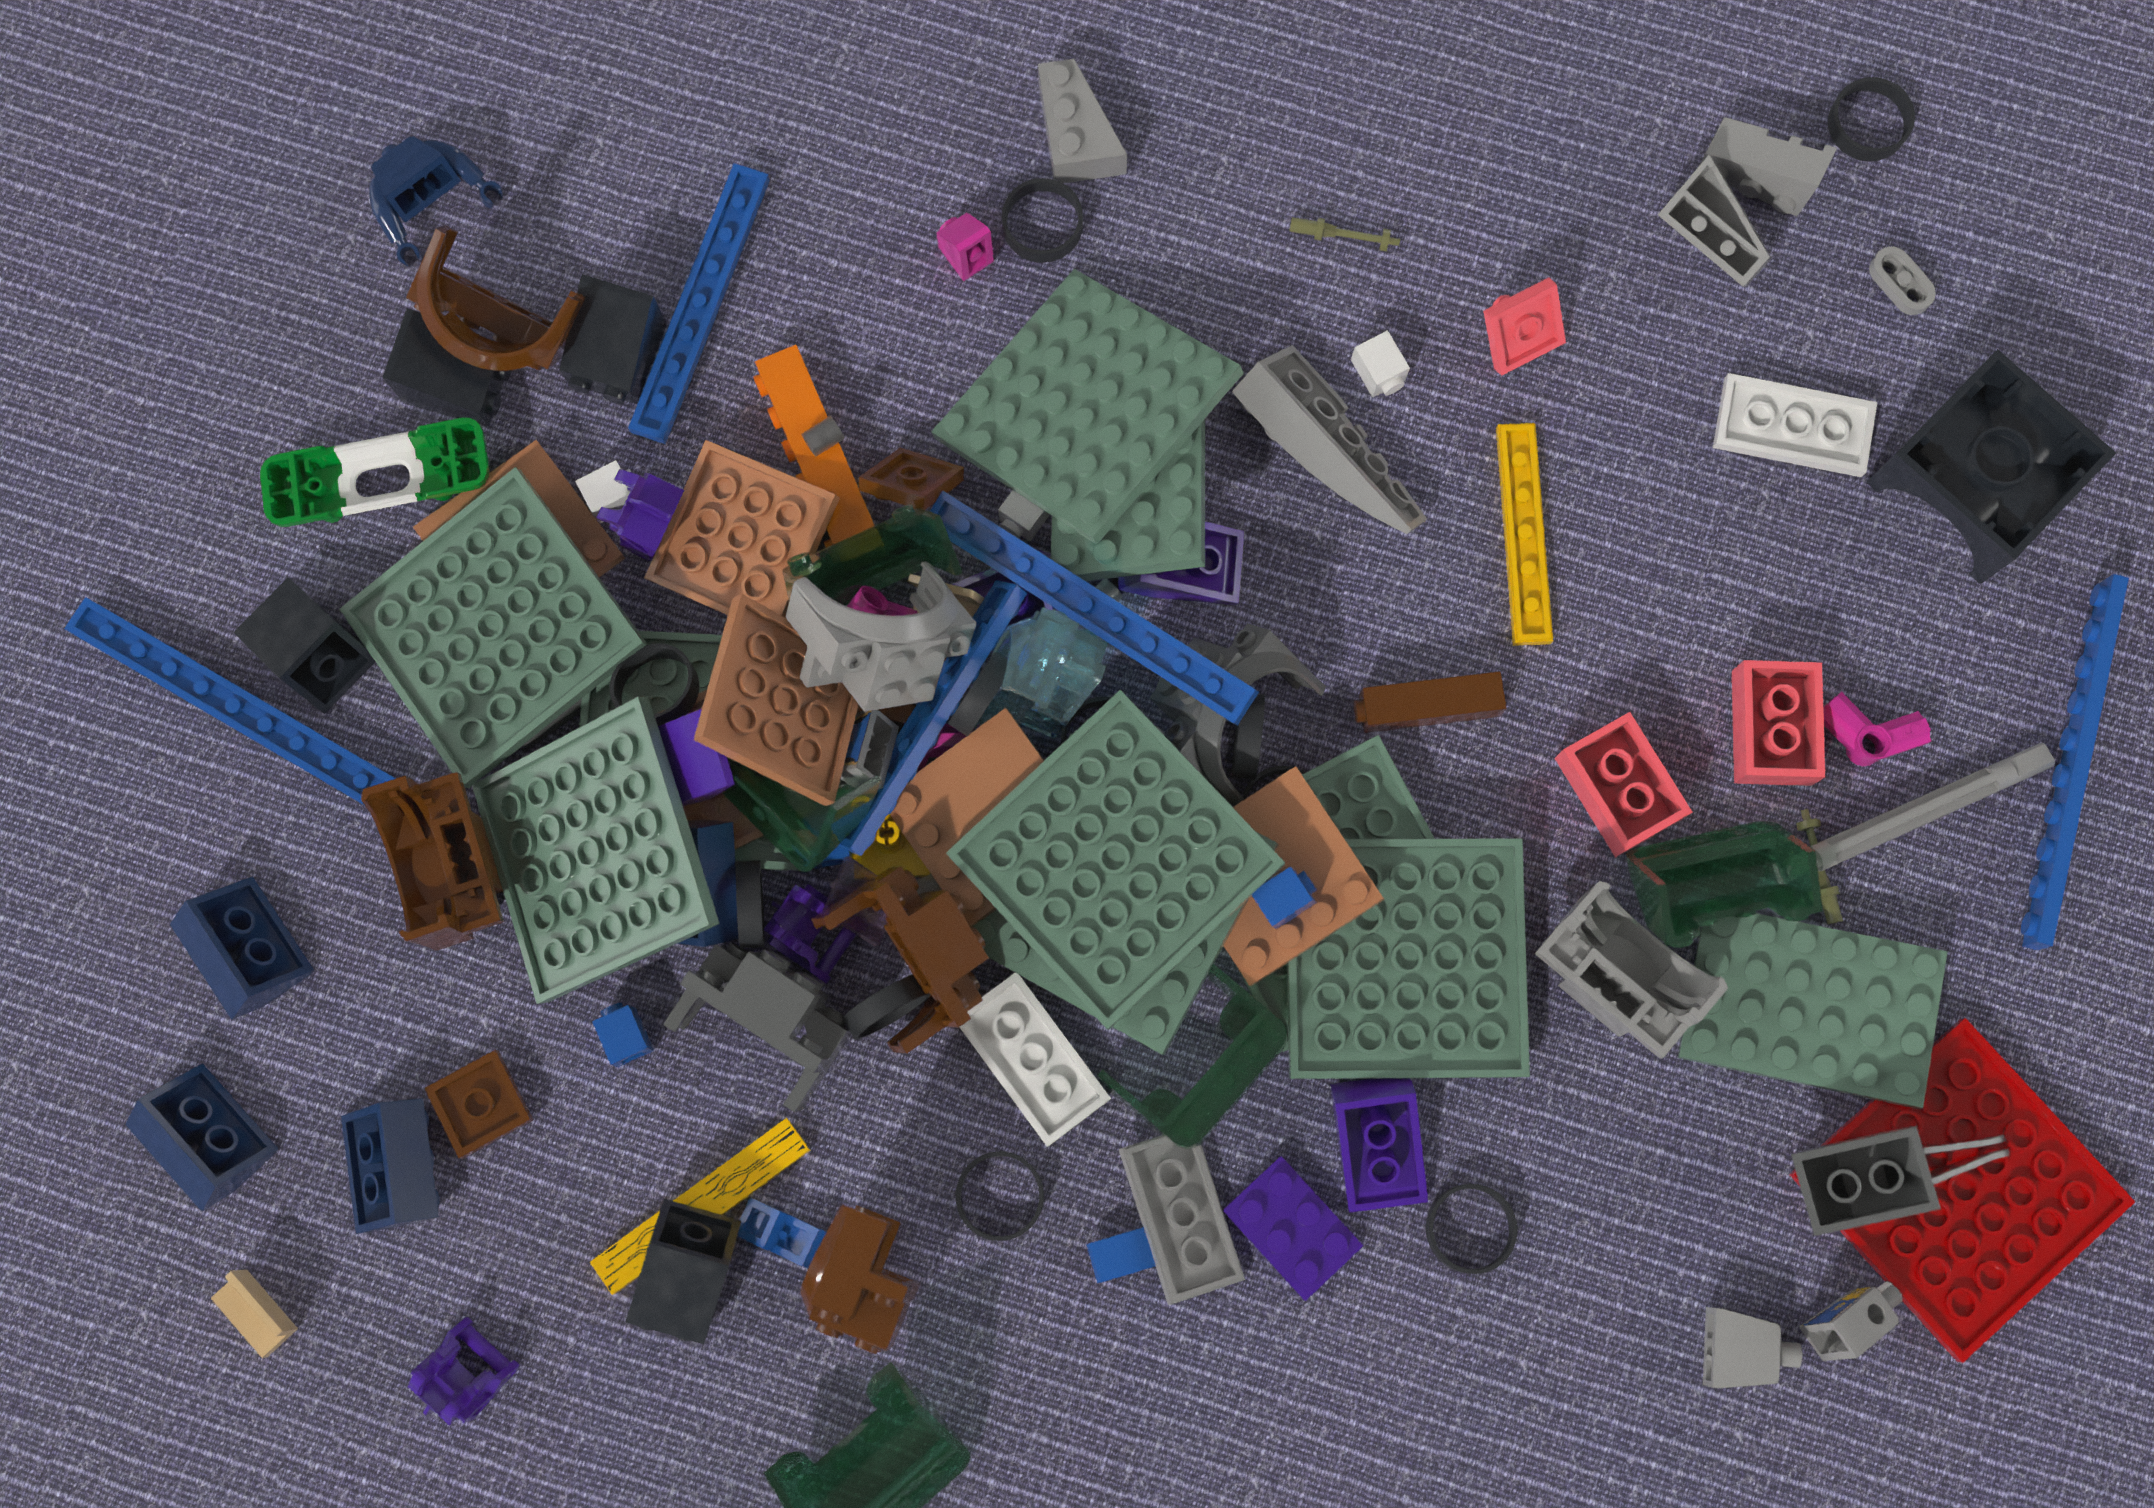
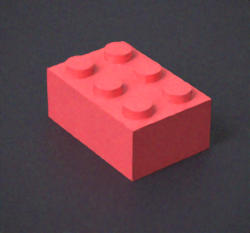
[1732,660,1825,786]
[1554,712,1692,858]

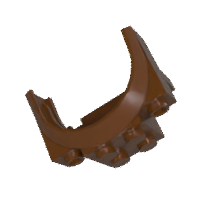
[361,772,504,951]
[811,866,989,1054]
[800,1204,921,1354]

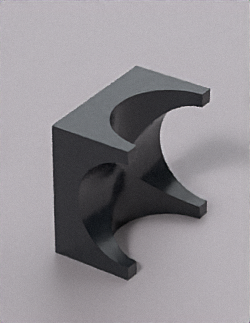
[1866,349,2116,585]

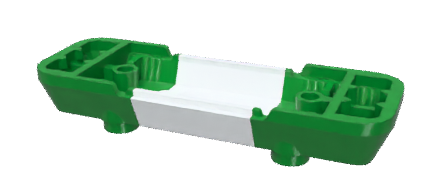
[260,418,489,527]

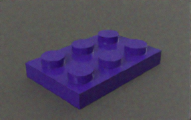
[1223,1156,1363,1301]

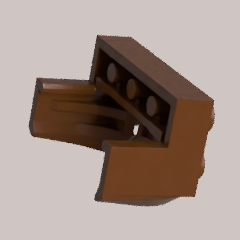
[406,225,585,371]

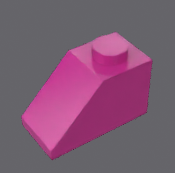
[936,213,994,281]

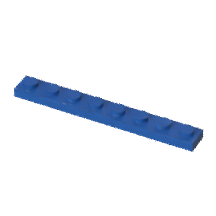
[628,163,770,444]
[831,580,1027,856]

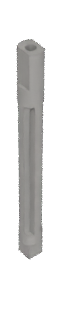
[1787,743,2055,879]

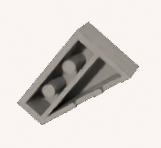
[1038,59,1127,183]
[1698,117,1837,217]
[1658,155,1772,287]

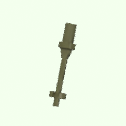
[1289,217,1400,252]
[1796,809,1843,925]

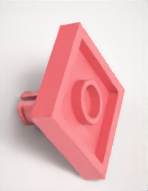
[1483,278,1566,376]

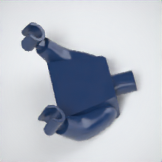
[369,136,503,268]

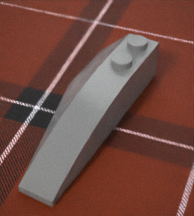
[1232,345,1427,534]

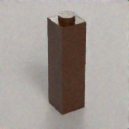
[1354,671,1507,733]

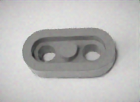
[1869,246,1936,315]

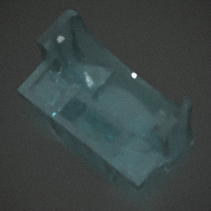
[970,607,1108,739]

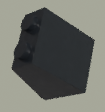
[559,274,667,404]
[382,308,512,426]
[233,578,375,714]
[625,1199,741,1345]

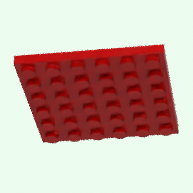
[1789,1018,2135,1363]

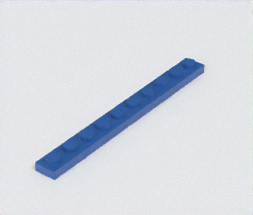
[923,491,1259,726]
[2021,574,2129,951]
[64,597,396,806]

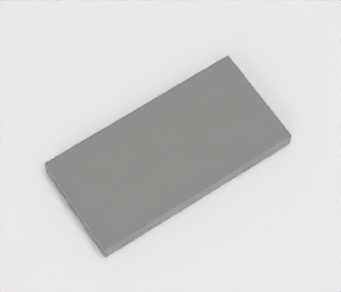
[1119,1125,1245,1305]

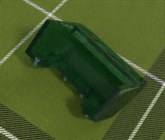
[1626,821,1823,947]
[763,1362,970,1508]

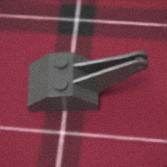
[1791,1126,2010,1236]

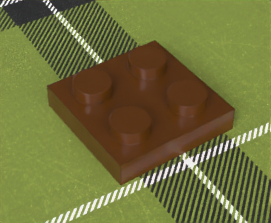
[859,447,964,511]
[424,1050,533,1159]

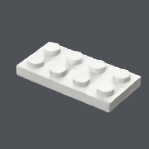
[1713,373,1877,477]
[960,973,1111,1147]

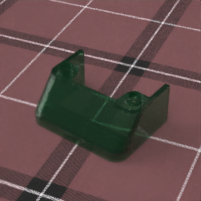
[782,505,963,606]
[722,757,882,872]
[1098,964,1287,1149]

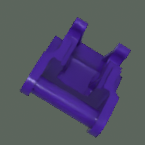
[596,469,684,561]
[763,884,867,984]
[408,1316,521,1425]

